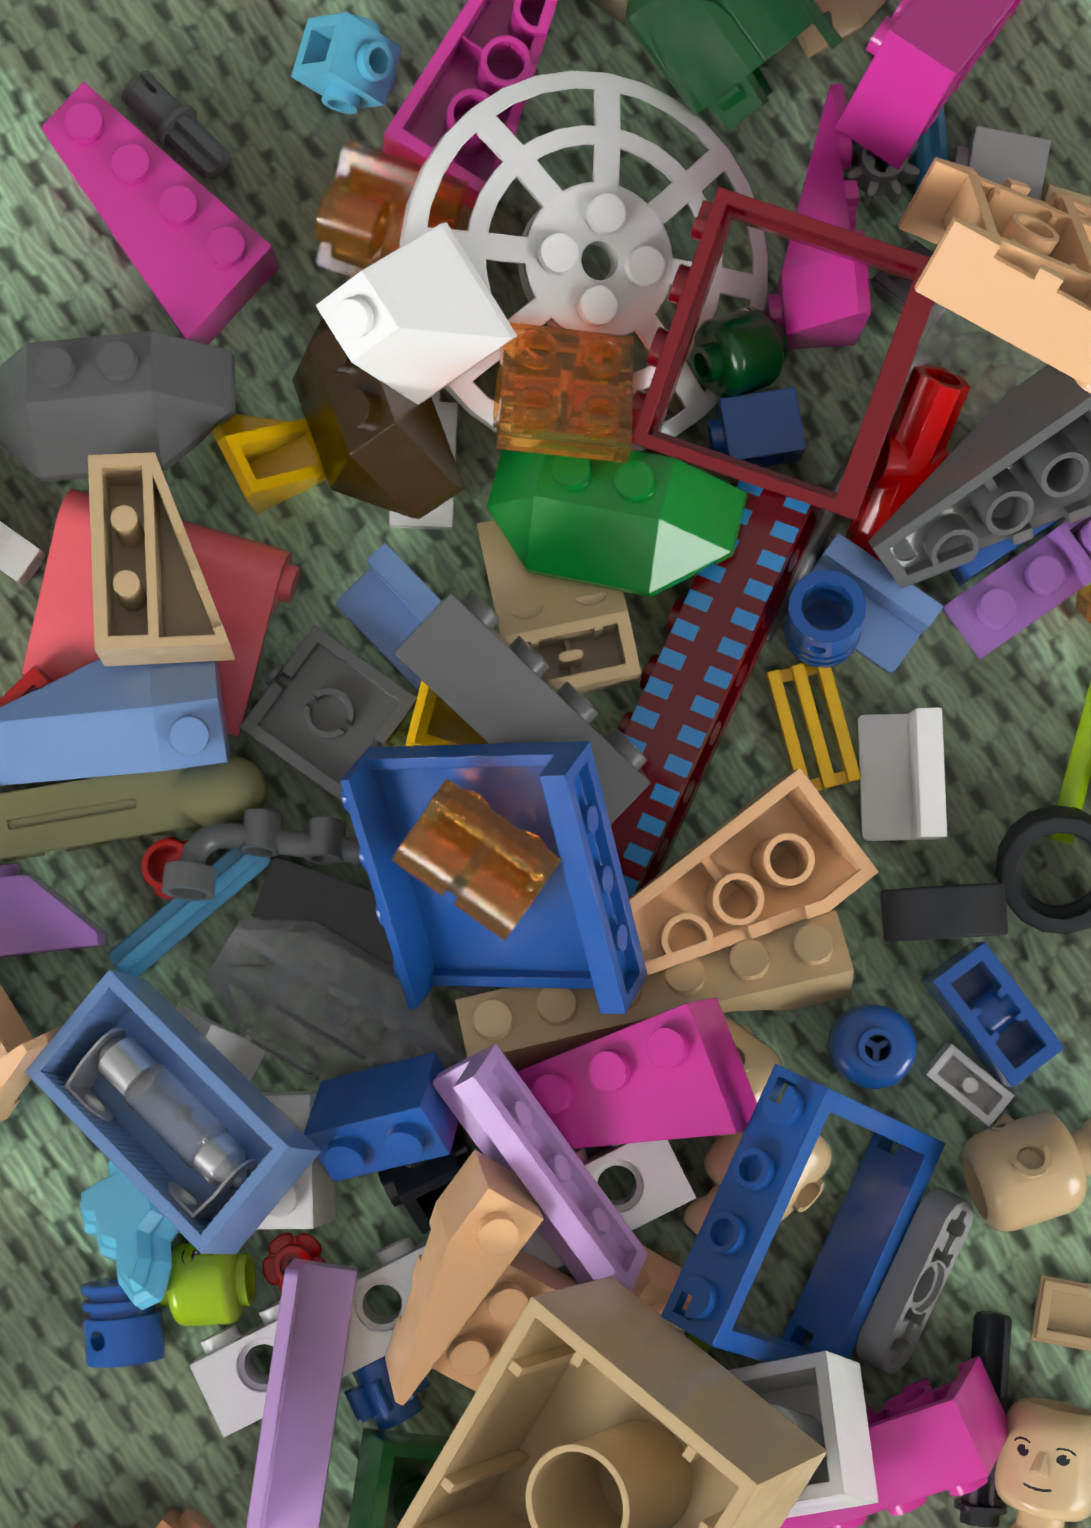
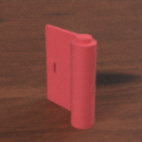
[22,488,301,737]

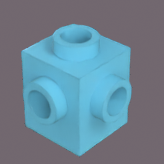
[291,12,402,114]

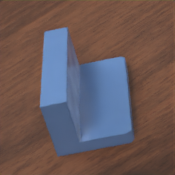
[809,532,944,673]
[336,543,441,691]

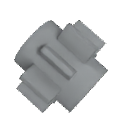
[844,142,920,206]

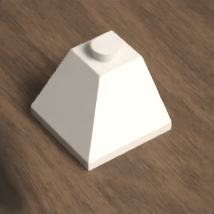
[316,222,517,405]

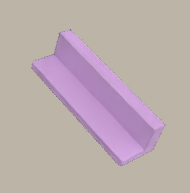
[433,1043,648,1291]
[246,1258,359,1528]

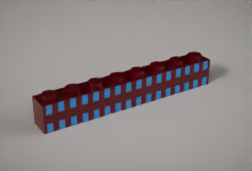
[611,481,824,898]

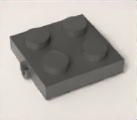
[239,625,417,801]

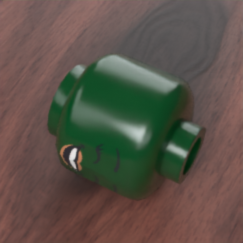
[690,307,788,398]

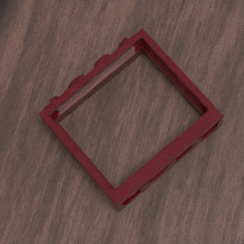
[625,187,934,520]

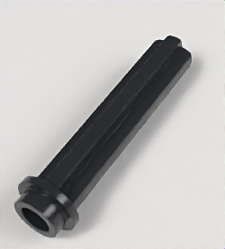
[954,1311,1012,1528]

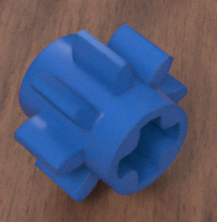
[344,1356,430,1431]

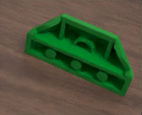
[487,436,748,597]

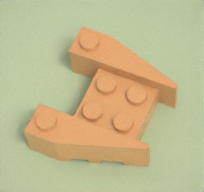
[898,157,1091,394]
[385,1150,692,1406]

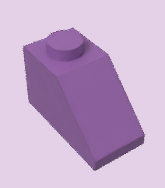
[0,864,109,958]

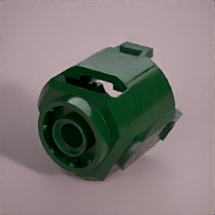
[625,0,843,130]

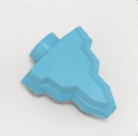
[80,1160,179,1310]

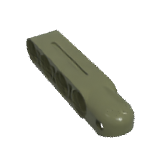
[0,757,268,862]

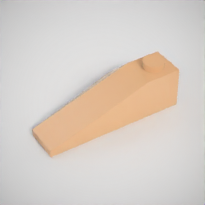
[629,768,879,975]

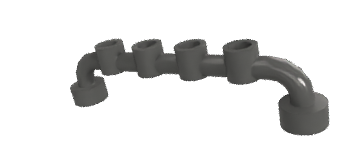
[162,809,361,901]

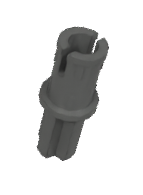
[121,71,231,179]

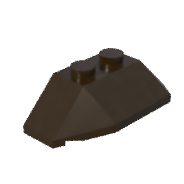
[292,317,465,519]

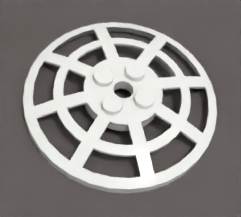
[400,70,768,451]

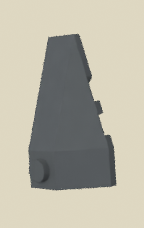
[868,364,1091,588]

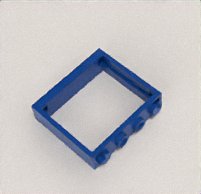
[661,1064,946,1362]

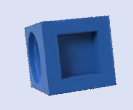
[707,387,806,467]

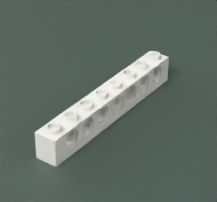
[189,1140,696,1437]

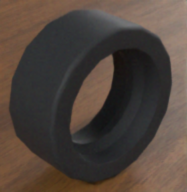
[996,805,1091,934]
[880,883,1008,942]

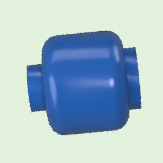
[827,1004,917,1090]

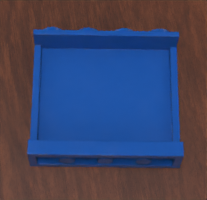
[340,741,648,1014]

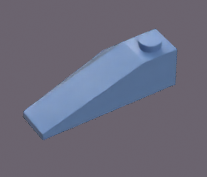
[0,659,231,786]

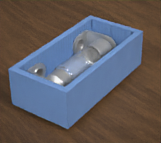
[25,970,321,1254]

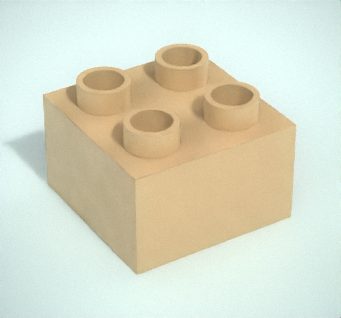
[397,1276,827,1528]

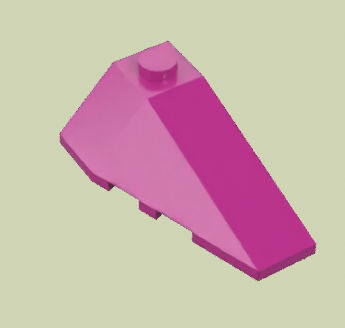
[766,83,871,350]

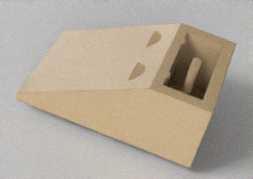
[477,520,642,694]

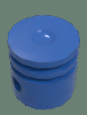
[784,570,866,668]
[81,1277,166,1368]

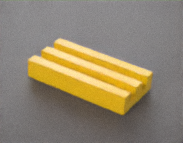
[765,663,861,791]

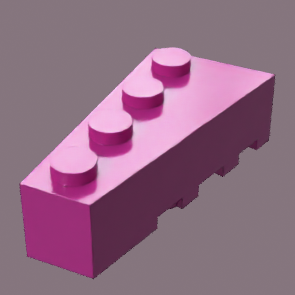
[382,0,558,210]
[835,0,1022,170]
[41,81,280,345]
[482,997,757,1154]
[780,1356,1009,1528]

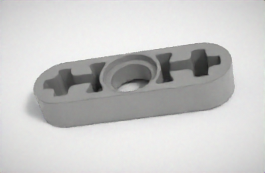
[856,1188,974,1374]

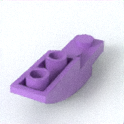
[943,516,1091,660]

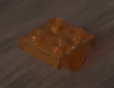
[315,141,469,277]
[493,322,634,463]
[392,779,562,941]

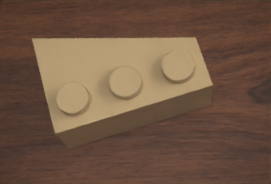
[88,452,235,666]

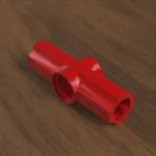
[845,363,971,561]

